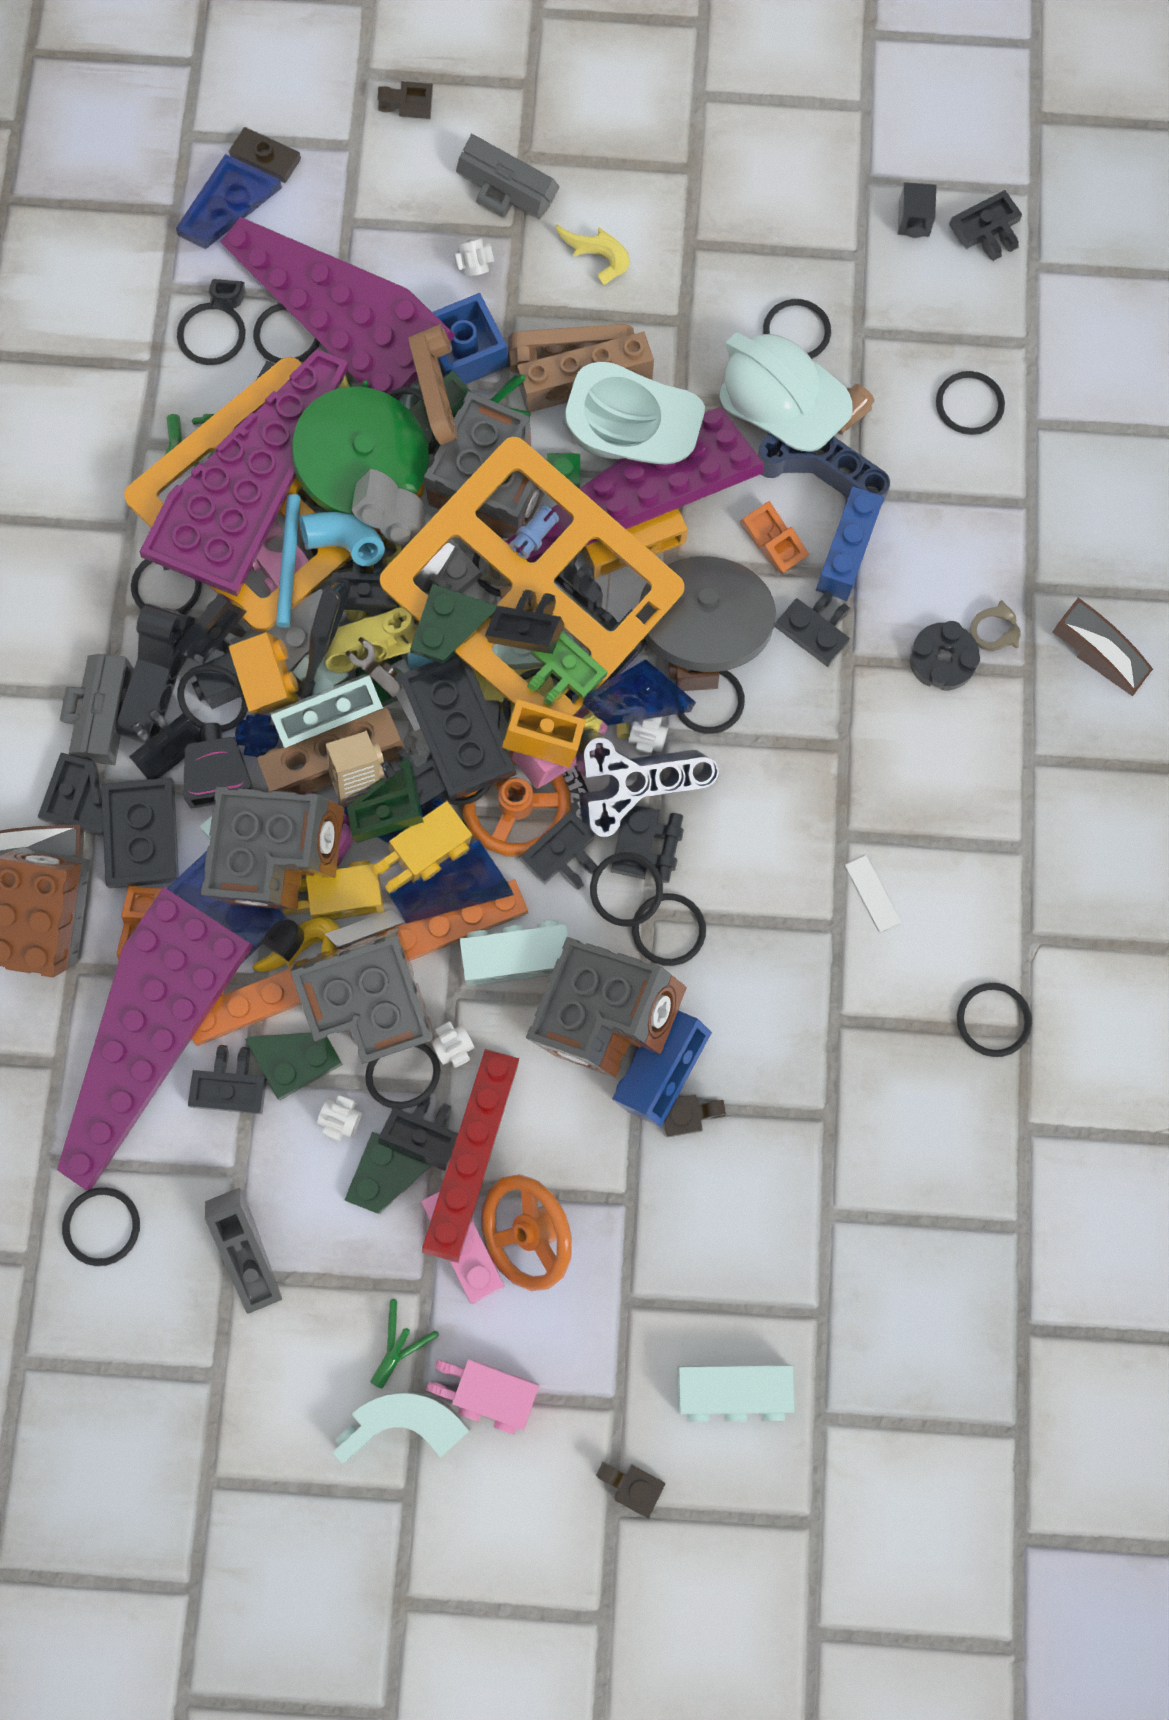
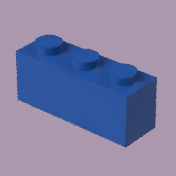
[815,486,884,601]
[612,1010,712,1127]

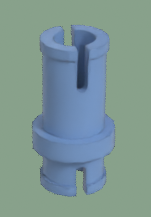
[509,505,559,559]

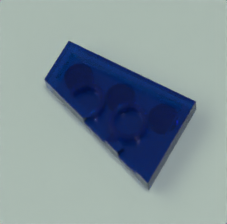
[176,154,282,249]
[582,659,696,726]
[388,840,514,923]

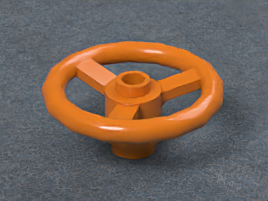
[462,751,571,857]
[481,1174,572,1291]

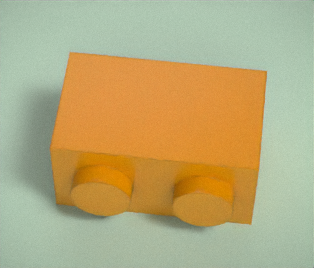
[228,632,299,716]
[502,699,586,768]

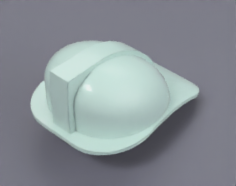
[720,332,853,452]
[563,362,705,465]

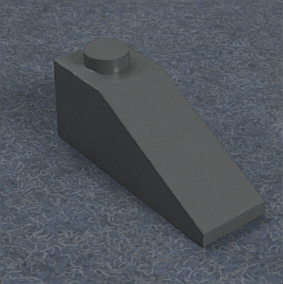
[205,1187,282,1314]

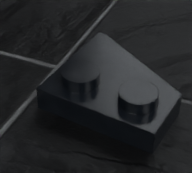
[38,752,103,837]

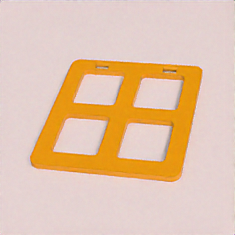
[124,357,424,632]
[380,437,684,716]

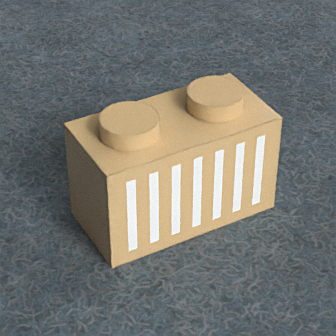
[326,731,385,807]

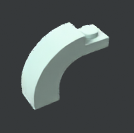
[332,1392,471,1464]

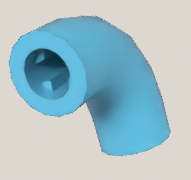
[300,512,385,566]

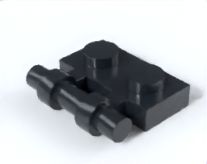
[611,805,684,883]

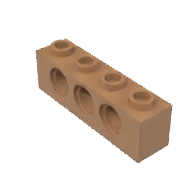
[517,332,654,412]
[257,707,404,795]

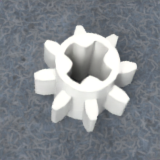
[453,237,494,276]
[628,713,669,757]
[430,1021,475,1068]
[317,1094,362,1142]

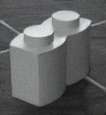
[352,469,425,547]

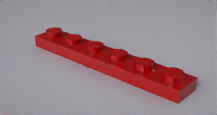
[422,1049,519,1263]

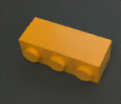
[581,508,688,579]

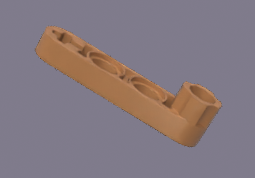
[409,324,458,445]
[507,324,634,374]

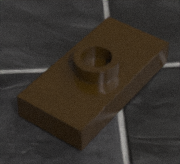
[229,126,301,184]

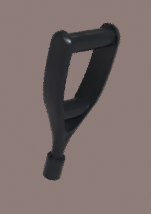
[298,577,351,698]

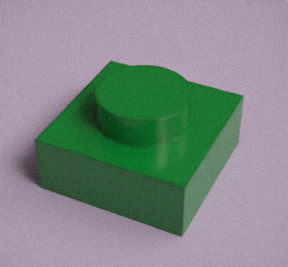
[547,453,580,488]

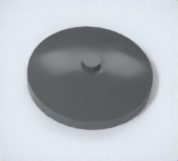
[638,556,776,672]

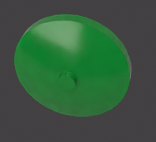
[291,386,429,515]

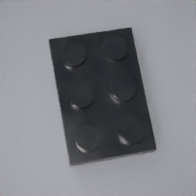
[101,777,179,889]

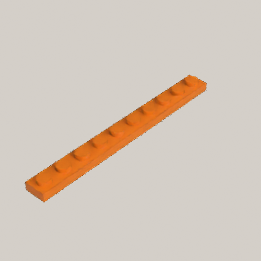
[192,879,528,1046]

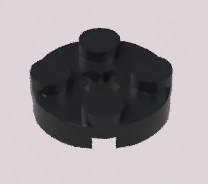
[910,621,980,691]

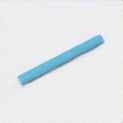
[276,494,301,628]

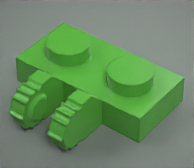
[527,632,607,706]

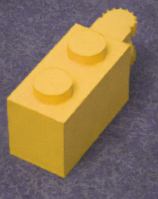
[371,801,472,894]
[283,860,385,920]

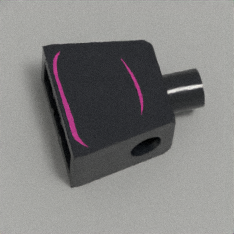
[183,723,254,809]

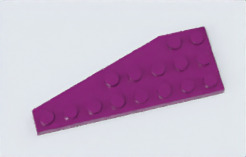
[220,217,455,400]
[139,349,348,597]
[505,406,764,563]
[57,887,254,1190]

